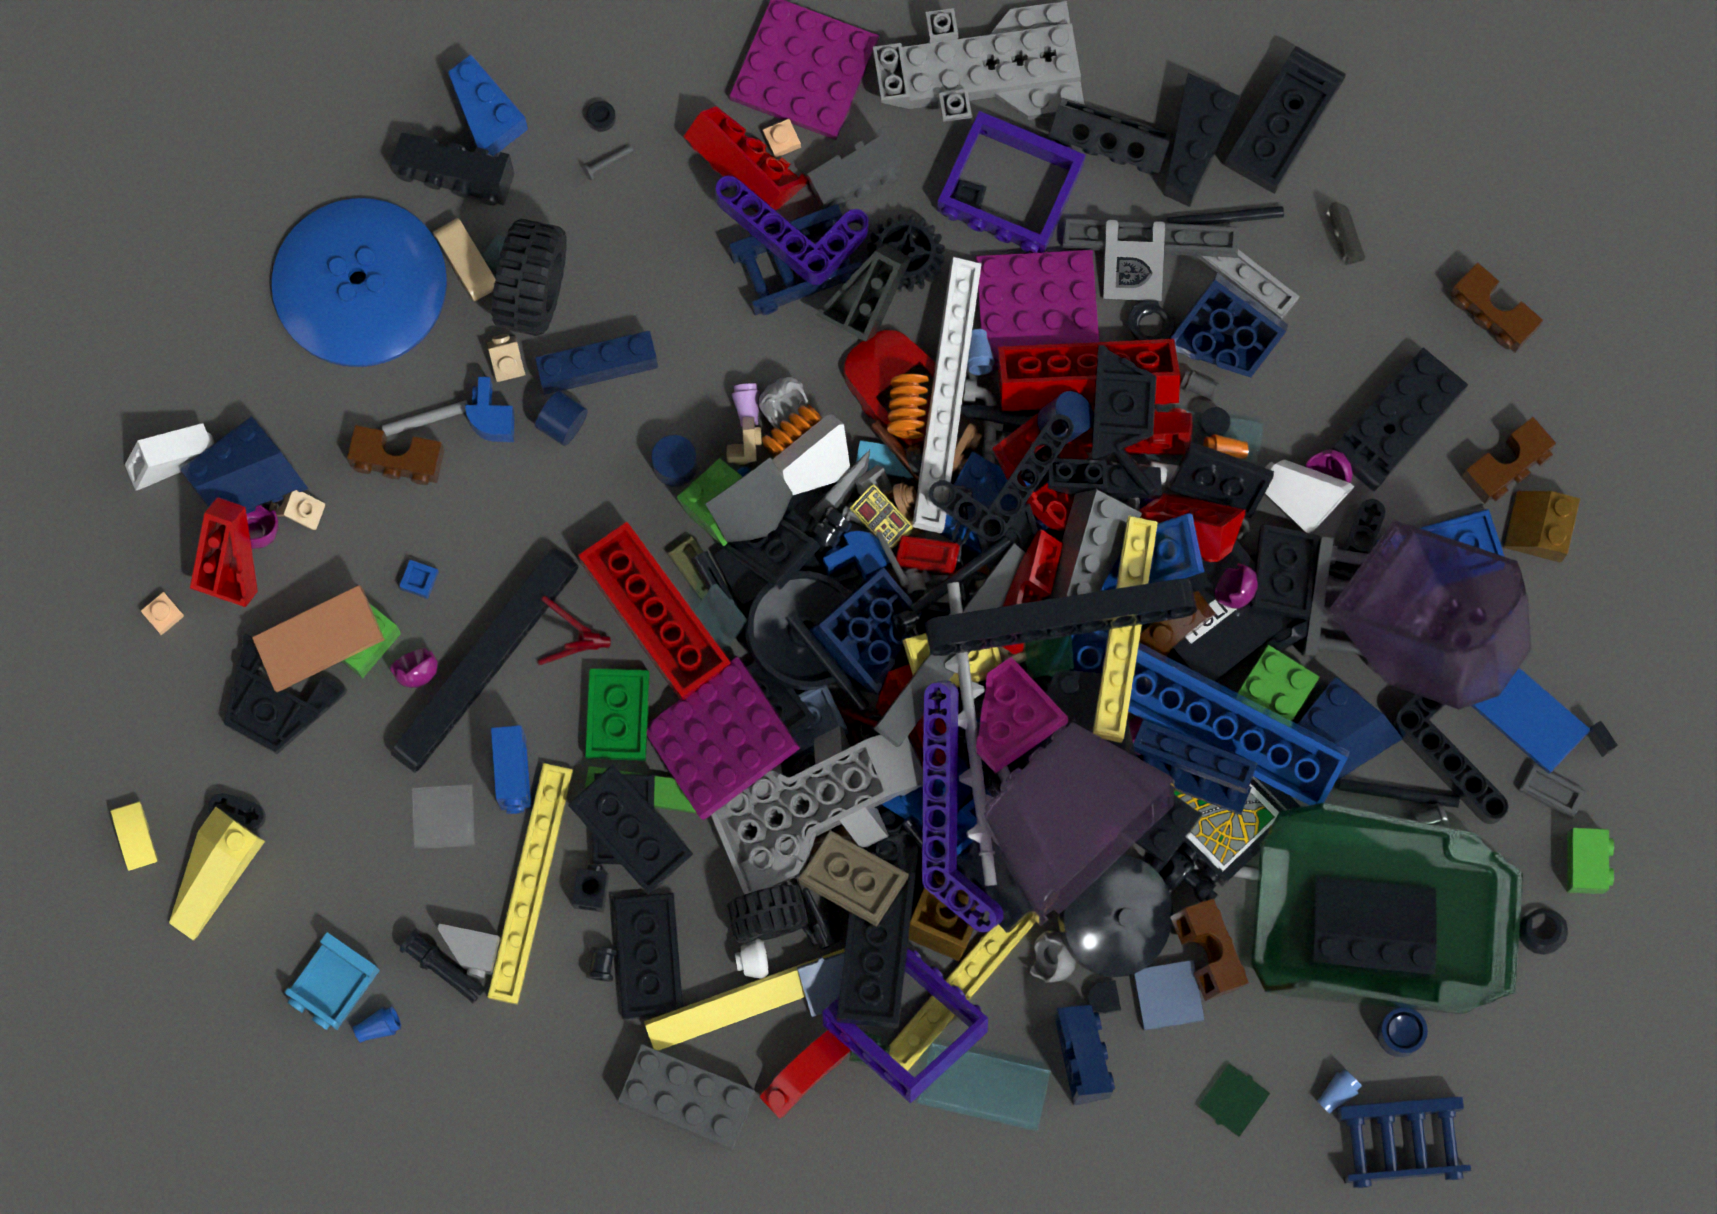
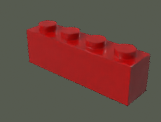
[683,106,808,212]
[1071,407,1193,455]

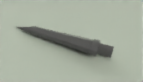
[806,449,870,534]

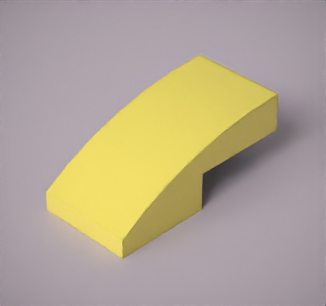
[111,801,158,871]

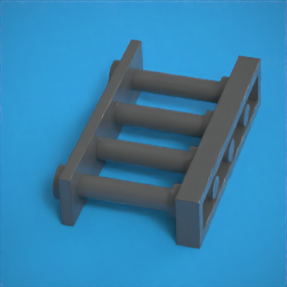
[1302,536,1397,667]

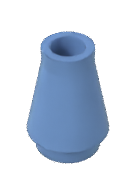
[967,329,995,375]
[1317,1068,1362,1114]

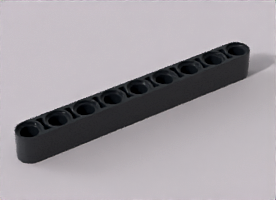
[391,548,579,773]
[924,579,1197,656]

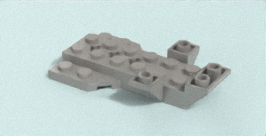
[873,1,1084,122]
[711,726,923,895]

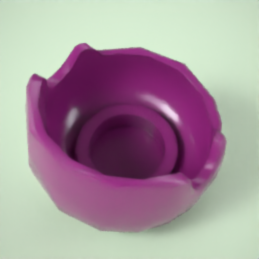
[1305,449,1353,483]
[247,505,279,549]
[1215,563,1258,609]
[390,648,438,688]

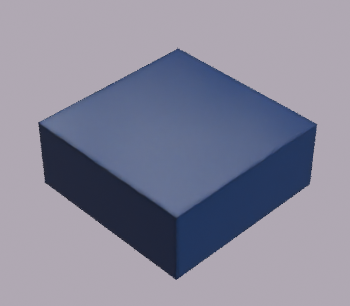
[399,560,439,599]

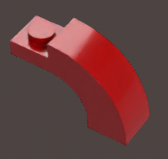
[759,1030,852,1119]

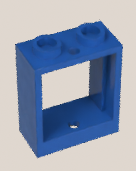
[491,725,531,814]

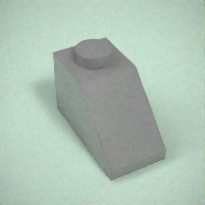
[438,923,501,978]

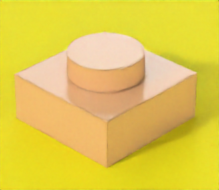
[763,119,801,158]
[141,592,184,635]

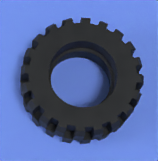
[492,218,567,336]

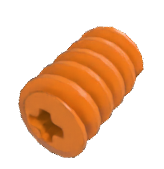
[887,374,929,439]
[762,404,822,458]

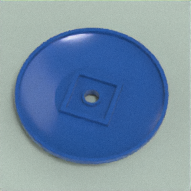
[272,198,447,367]

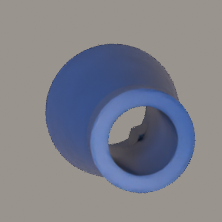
[353,1006,401,1043]

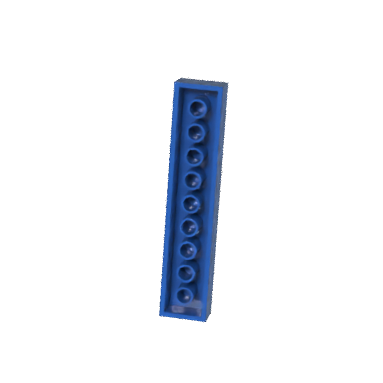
[1049,630,1350,811]

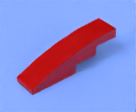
[1002,529,1063,655]

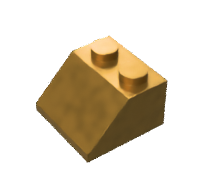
[1504,491,1580,563]
[909,874,979,961]

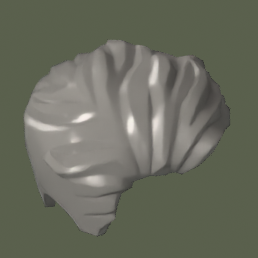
[758,377,808,429]
[1030,930,1076,983]

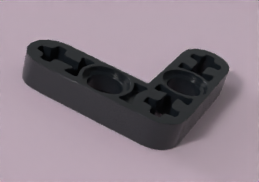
[1329,499,1386,581]

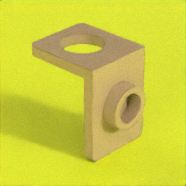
[269,490,325,530]

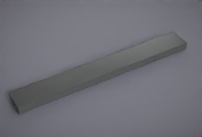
[874,544,1026,747]

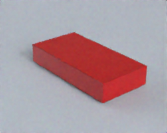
[896,535,960,574]

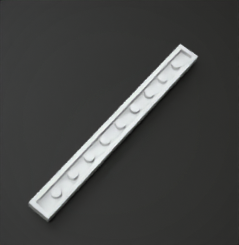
[912,257,981,533]

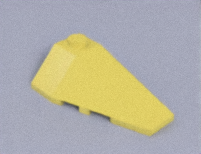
[169,807,265,941]

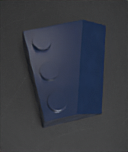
[1170,273,1288,378]
[180,416,308,514]
[810,568,922,695]
[1298,677,1403,781]
[1054,1005,1115,1106]

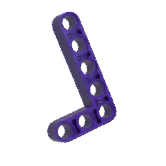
[716,176,869,285]

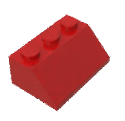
[1139,493,1245,562]

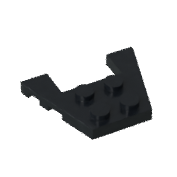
[224,634,347,754]
[1019,669,1138,769]

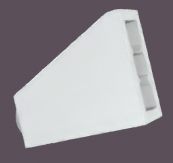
[772,414,850,495]
[125,423,214,491]
[1265,459,1354,533]

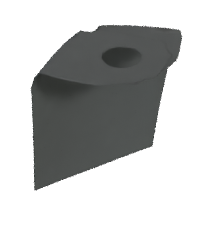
[705,457,793,542]

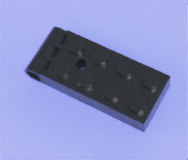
[1225,46,1346,194]
[1332,347,1468,492]

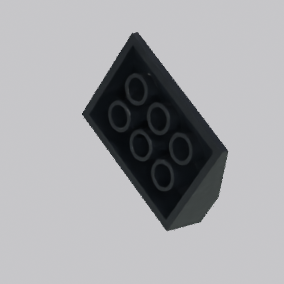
[1308,876,1437,979]

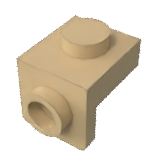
[487,334,525,382]
[727,417,762,465]

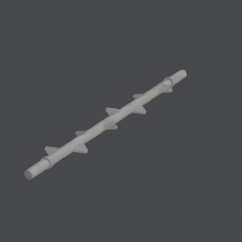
[945,582,998,886]

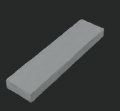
[1197,249,1300,320]

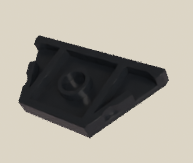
[1091,345,1157,460]

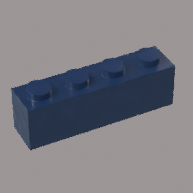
[535,331,658,395]

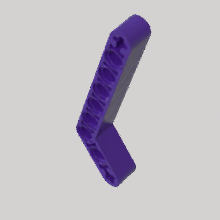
[922,680,1003,932]

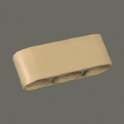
[432,218,496,302]

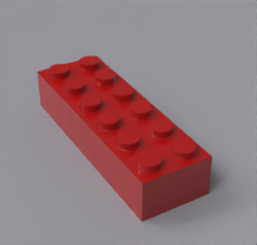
[998,339,1180,411]
[578,522,731,701]

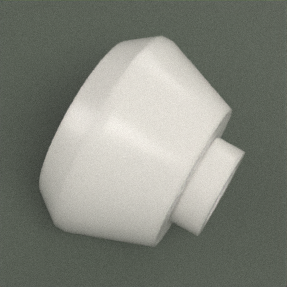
[735,938,769,979]

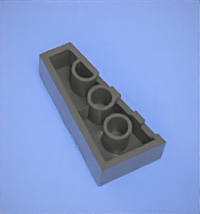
[1045,489,1142,600]

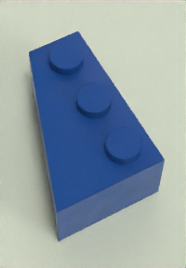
[448,55,528,156]

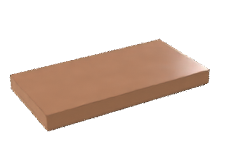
[252,585,385,692]

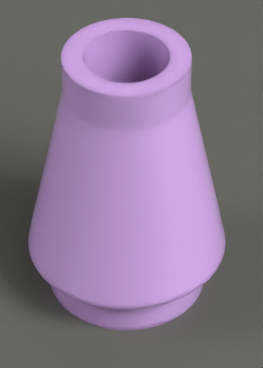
[731,383,760,427]

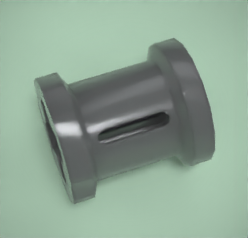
[1411,802,1449,837]

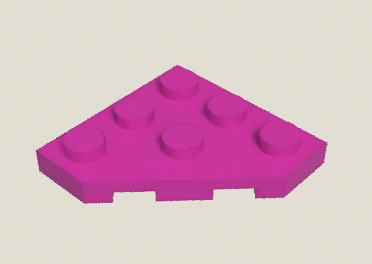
[976,657,1068,773]

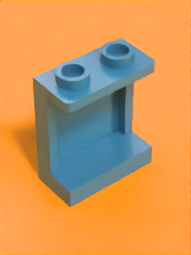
[284,932,380,1030]

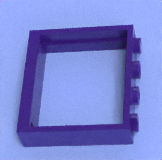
[937,111,1086,253]
[822,949,988,1103]

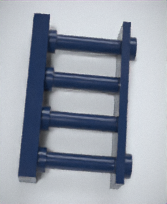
[729,204,863,315]
[1133,720,1258,815]
[1337,1096,1472,1188]

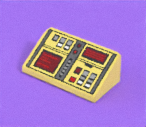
[850,484,913,550]

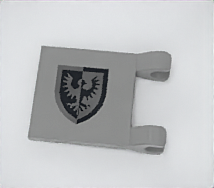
[1103,220,1165,301]

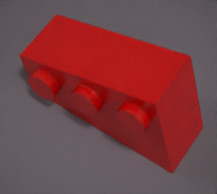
[190,497,258,607]

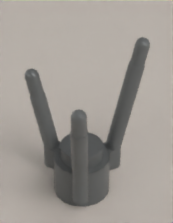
[876,532,932,600]

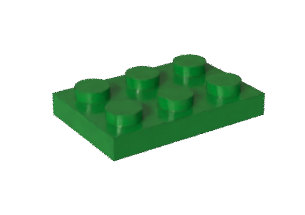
[585,669,650,761]

